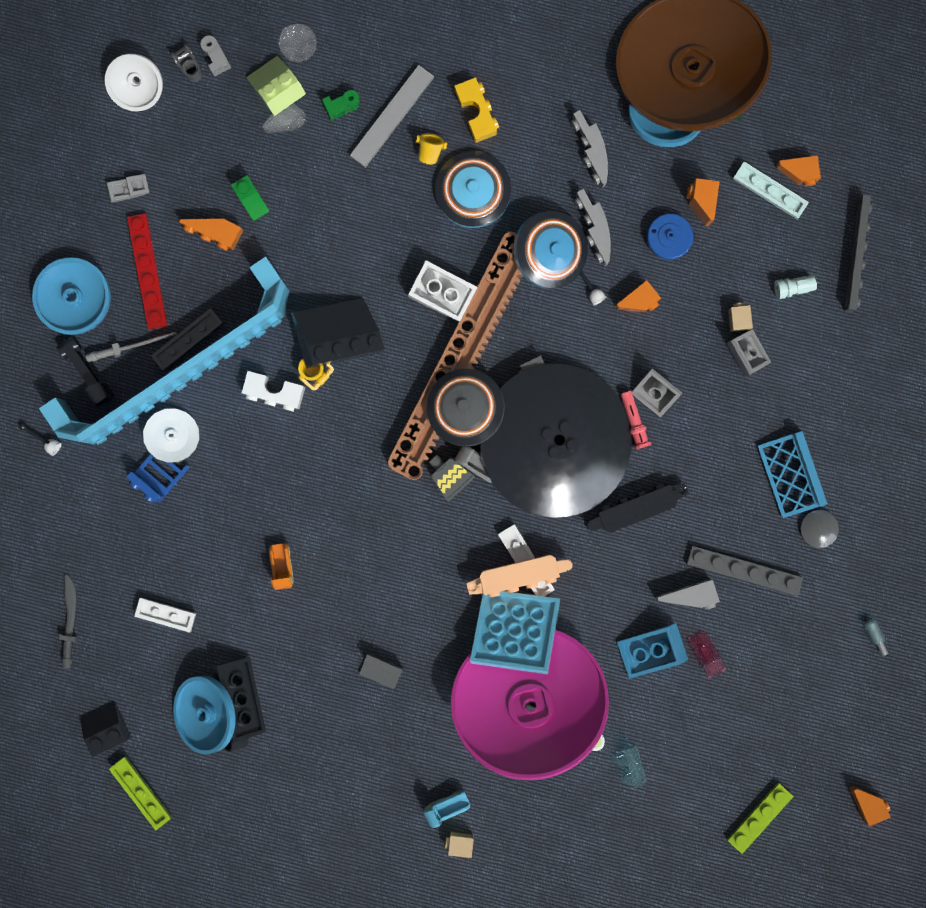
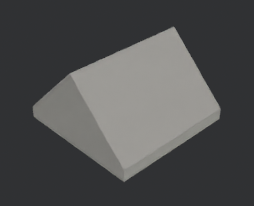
[727,329,771,377]
[632,369,682,417]

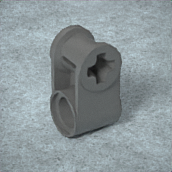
[170,43,203,82]

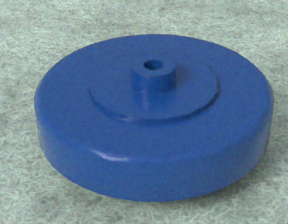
[647,213,693,260]

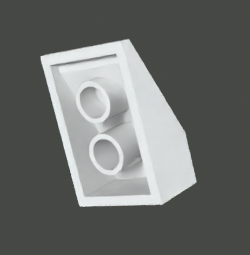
[408,261,477,322]

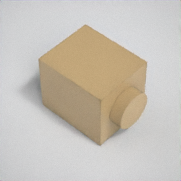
[728,303,753,332]
[445,832,474,858]

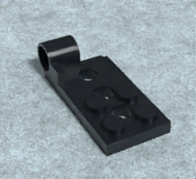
[213,657,266,752]

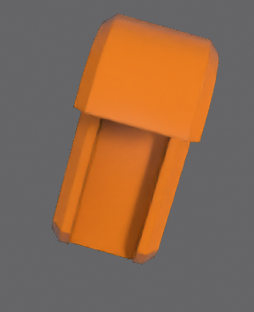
[269,543,294,590]

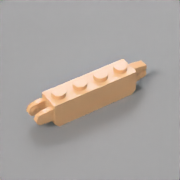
[467,555,573,598]

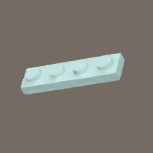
[733,162,809,219]

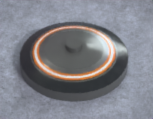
[427,369,505,446]

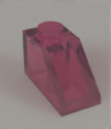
[688,631,726,679]

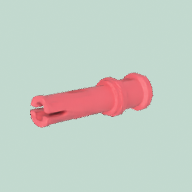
[620,391,652,450]

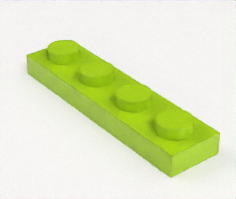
[109,756,172,831]
[727,783,794,854]

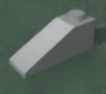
[655,579,720,610]

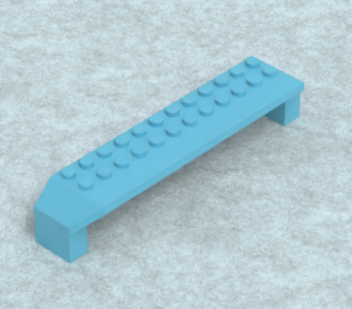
[39,257,289,445]

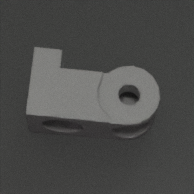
[201,36,231,76]

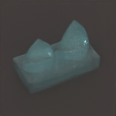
[611,745,647,788]

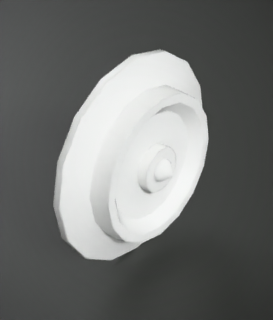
[143,409,199,462]

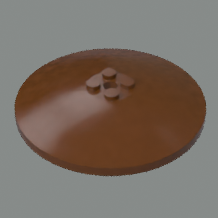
[616,0,772,131]

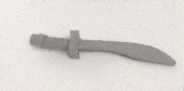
[86,332,177,362]

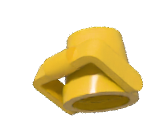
[416,133,447,164]
[298,359,334,390]

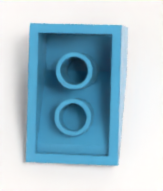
[617,623,688,679]

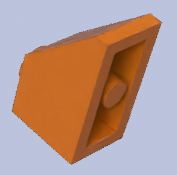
[776,156,821,187]
[615,280,661,312]
[849,786,890,826]

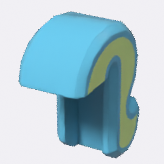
[423,790,471,828]

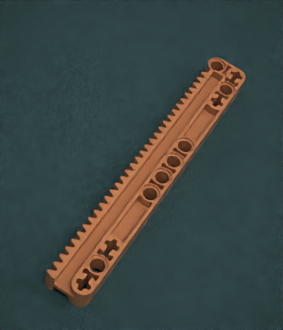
[388,232,523,480]

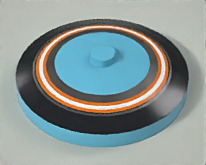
[435,151,511,228]

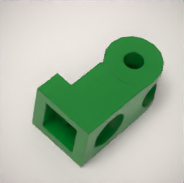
[322,90,360,121]

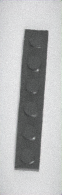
[845,195,873,312]
[686,546,803,596]

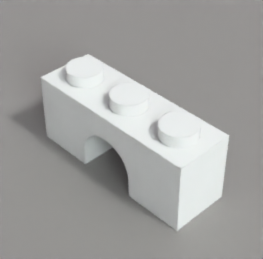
[242,371,305,412]

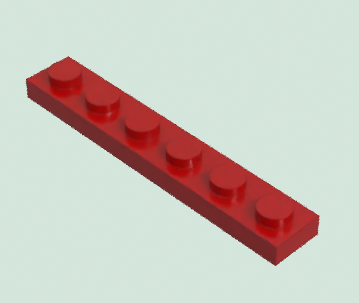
[127,214,168,330]

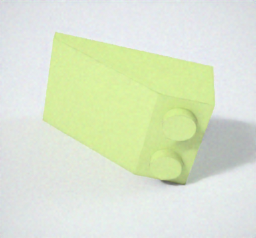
[246,56,306,116]

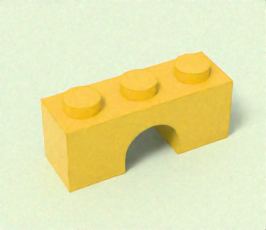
[455,78,499,143]

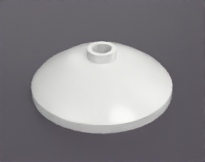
[105,53,163,111]

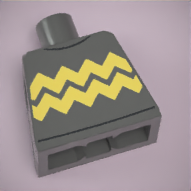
[429,455,475,502]

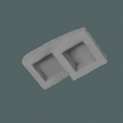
[107,174,149,203]

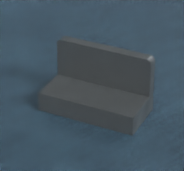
[360,653,403,689]

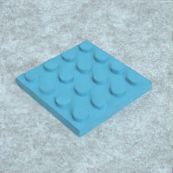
[470,591,560,674]

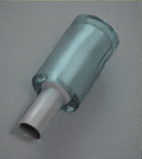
[863,618,888,656]

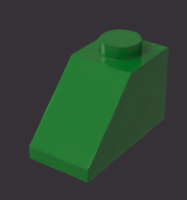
[231,175,270,221]

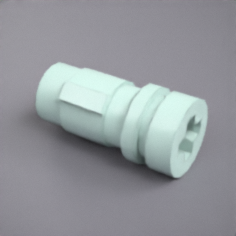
[774,275,817,299]

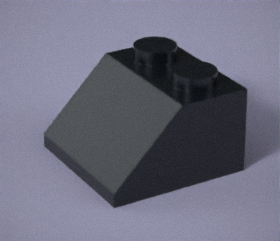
[80,703,132,757]

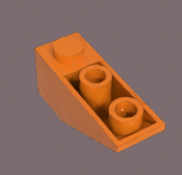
[179,219,243,251]

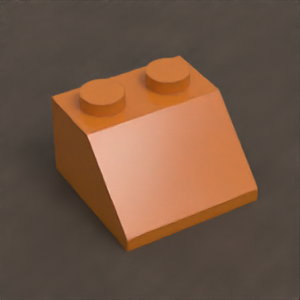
[686,178,719,226]

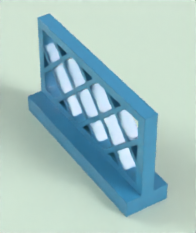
[758,431,827,518]

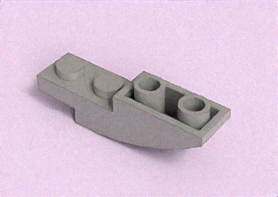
[571,110,608,188]
[575,189,611,266]

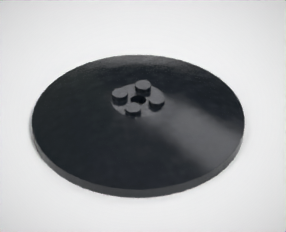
[479,364,632,518]

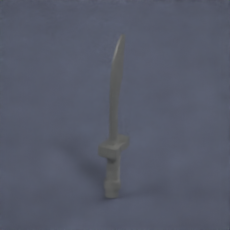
[59,575,77,669]

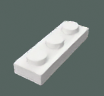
[134,598,196,632]

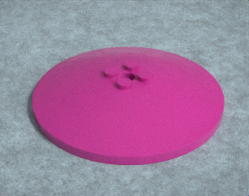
[451,630,609,780]

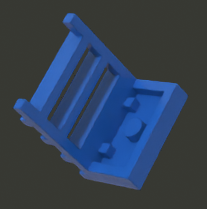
[126,454,190,503]

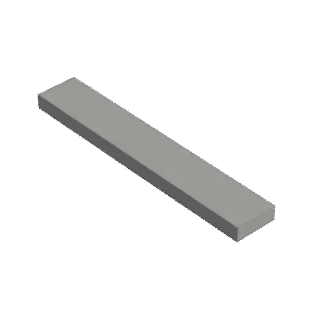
[350,65,434,168]

